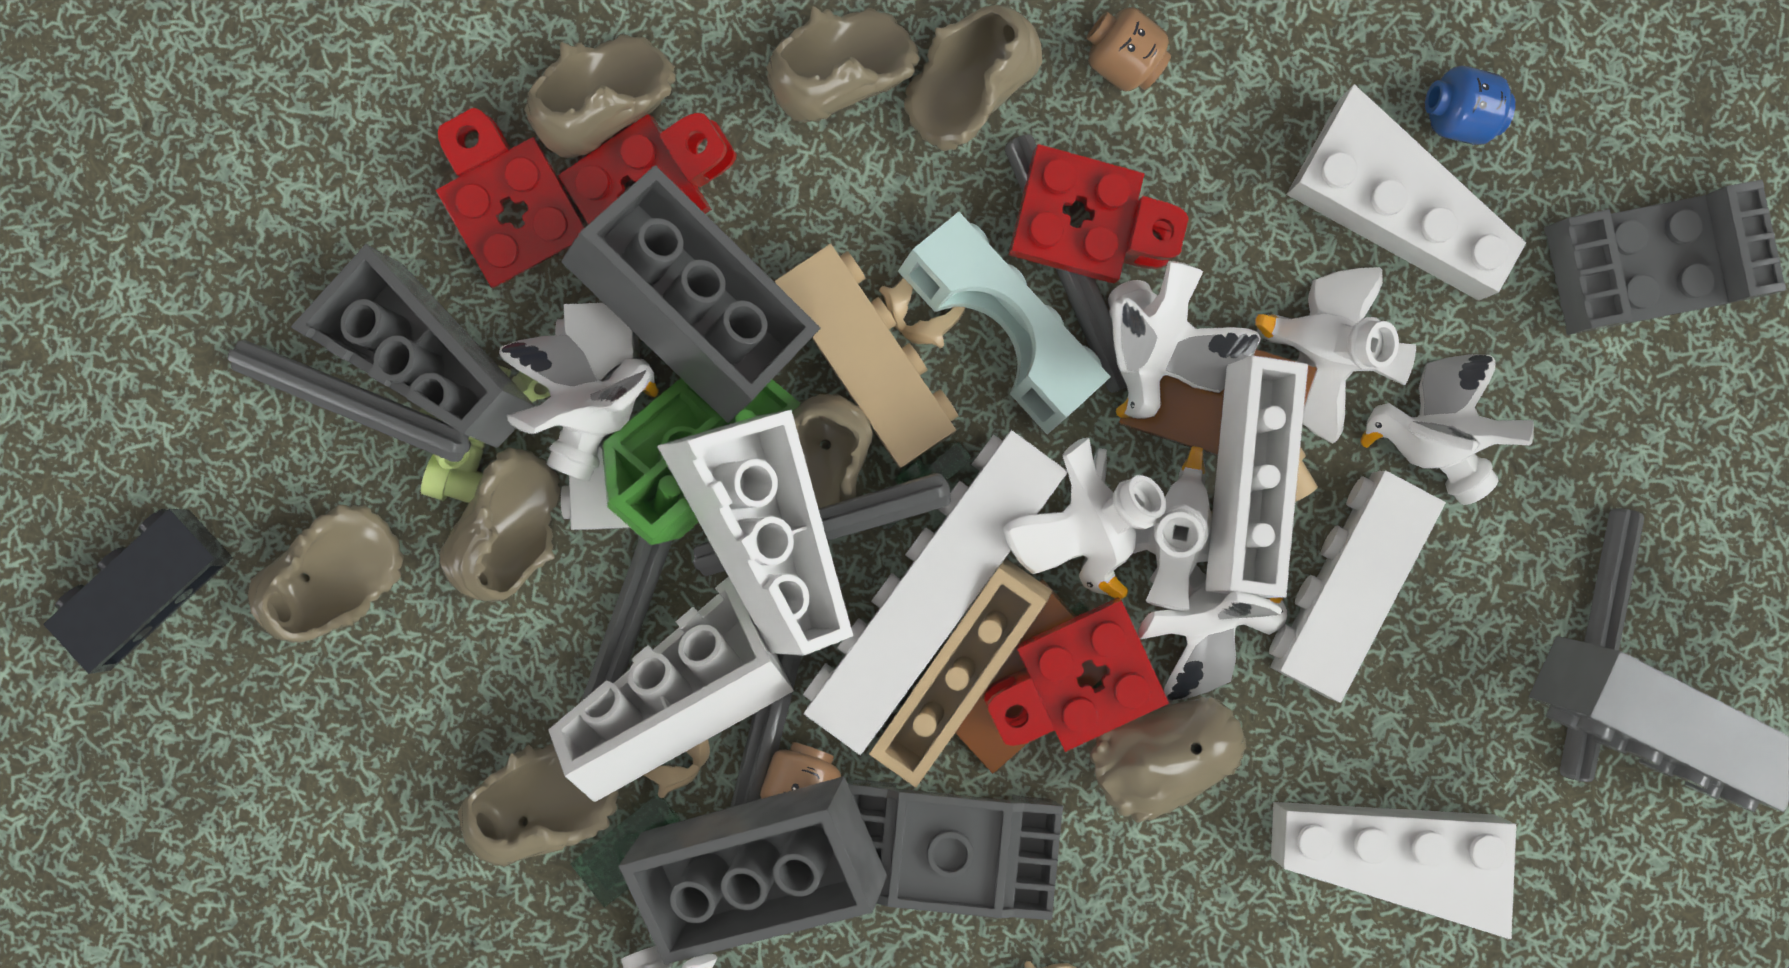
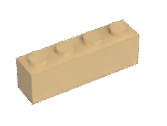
[775,244,959,470]
[869,558,1052,788]

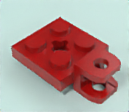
[436,108,585,289]
[558,113,737,225]
[1008,144,1189,284]
[983,597,1169,752]

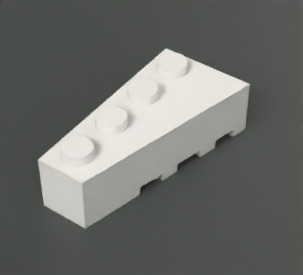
[1286,84,1526,301]
[657,410,853,655]
[548,576,794,802]
[1271,802,1516,940]

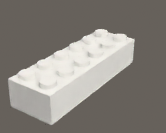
[803,430,1068,755]

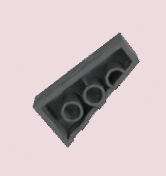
[291,244,536,448]

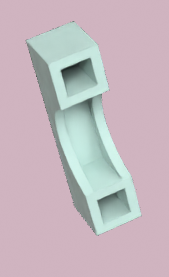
[898,212,1111,434]

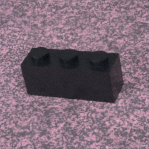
[43,509,233,674]

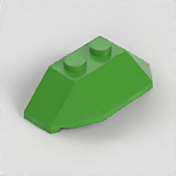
[602,378,800,545]

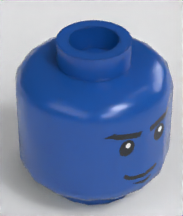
[1425,66,1515,145]

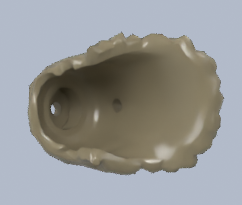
[904,5,1042,152]
[766,6,920,123]
[524,34,676,158]
[792,394,873,542]
[439,447,561,603]
[248,505,404,643]
[1090,697,1246,823]
[457,743,619,867]

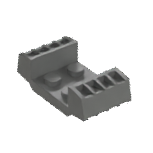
[1544,180,1786,335]
[848,779,1063,920]

